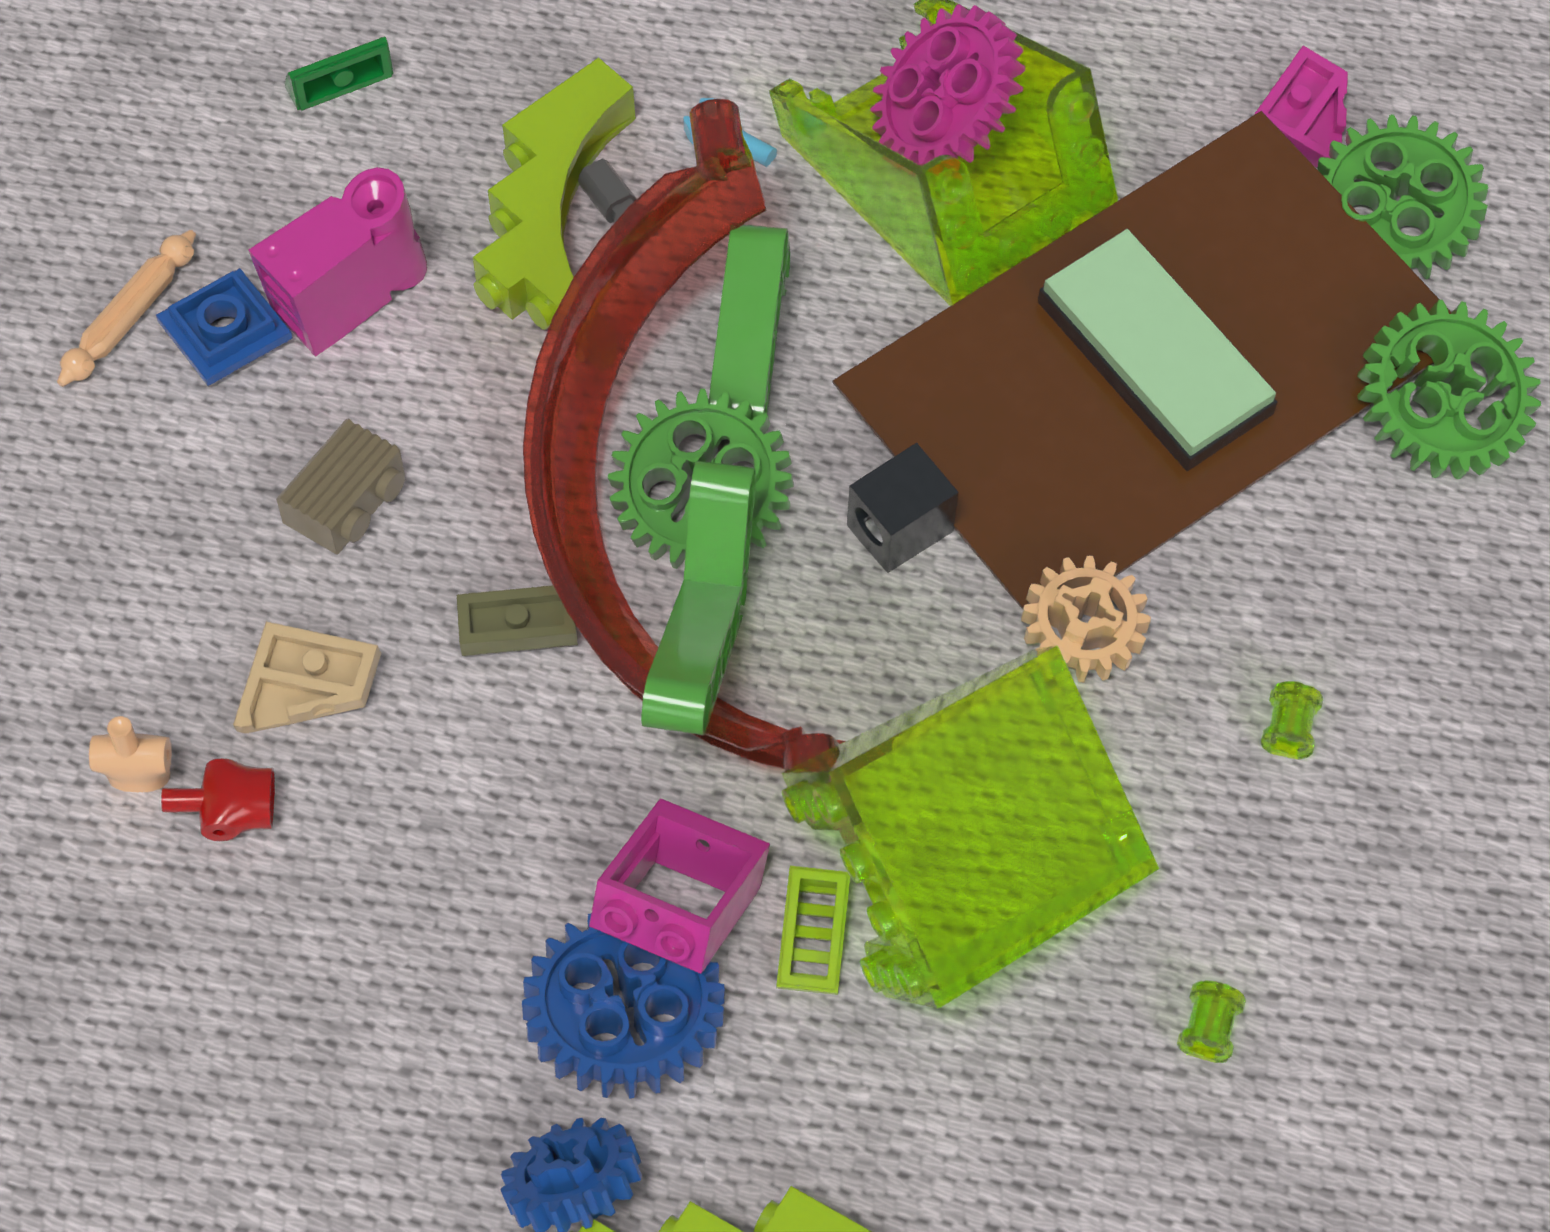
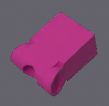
[248,167,427,357]

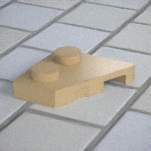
[233,621,381,734]

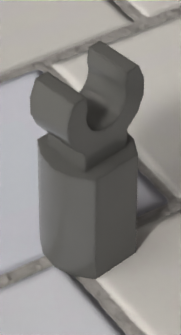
[578,158,656,248]

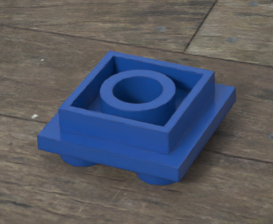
[156,268,293,386]

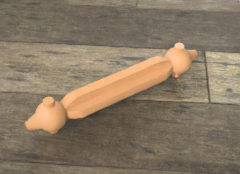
[57,230,196,387]

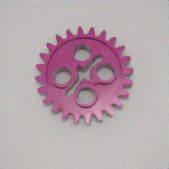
[870,4,1025,175]

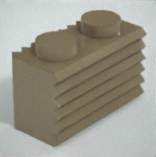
[276,419,405,555]

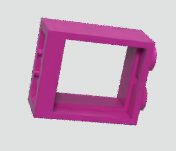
[589,798,770,974]

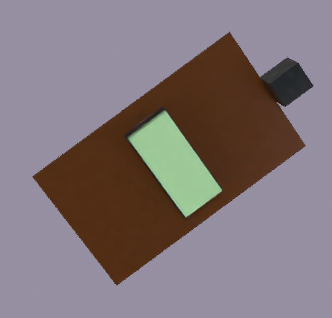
[832,111,1452,620]

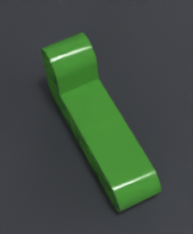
[709,223,791,420]

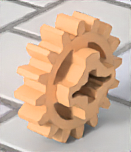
[1021,556,1151,682]

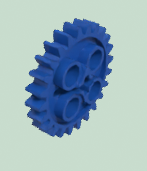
[522,913,725,1099]

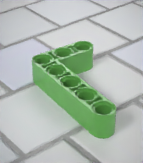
[641,461,756,735]

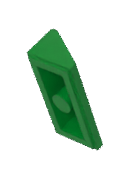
[284,36,393,111]

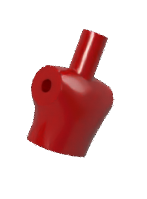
[161,758,275,841]

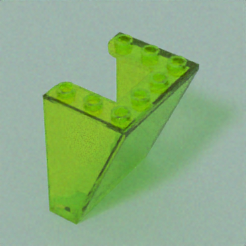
[769,0,1118,306]
[781,645,1159,1009]

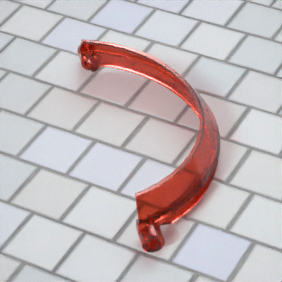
[523,99,850,810]

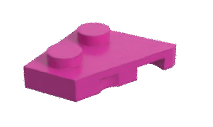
[1253,45,1348,167]

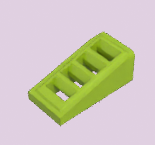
[776,865,851,995]

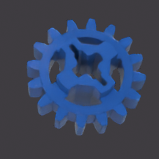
[500,1118,642,1232]

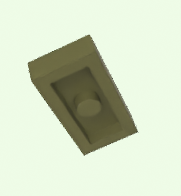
[456,584,578,656]

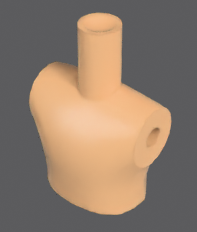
[89,716,172,792]

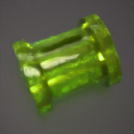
[1261,681,1323,760]
[1177,980,1246,1063]

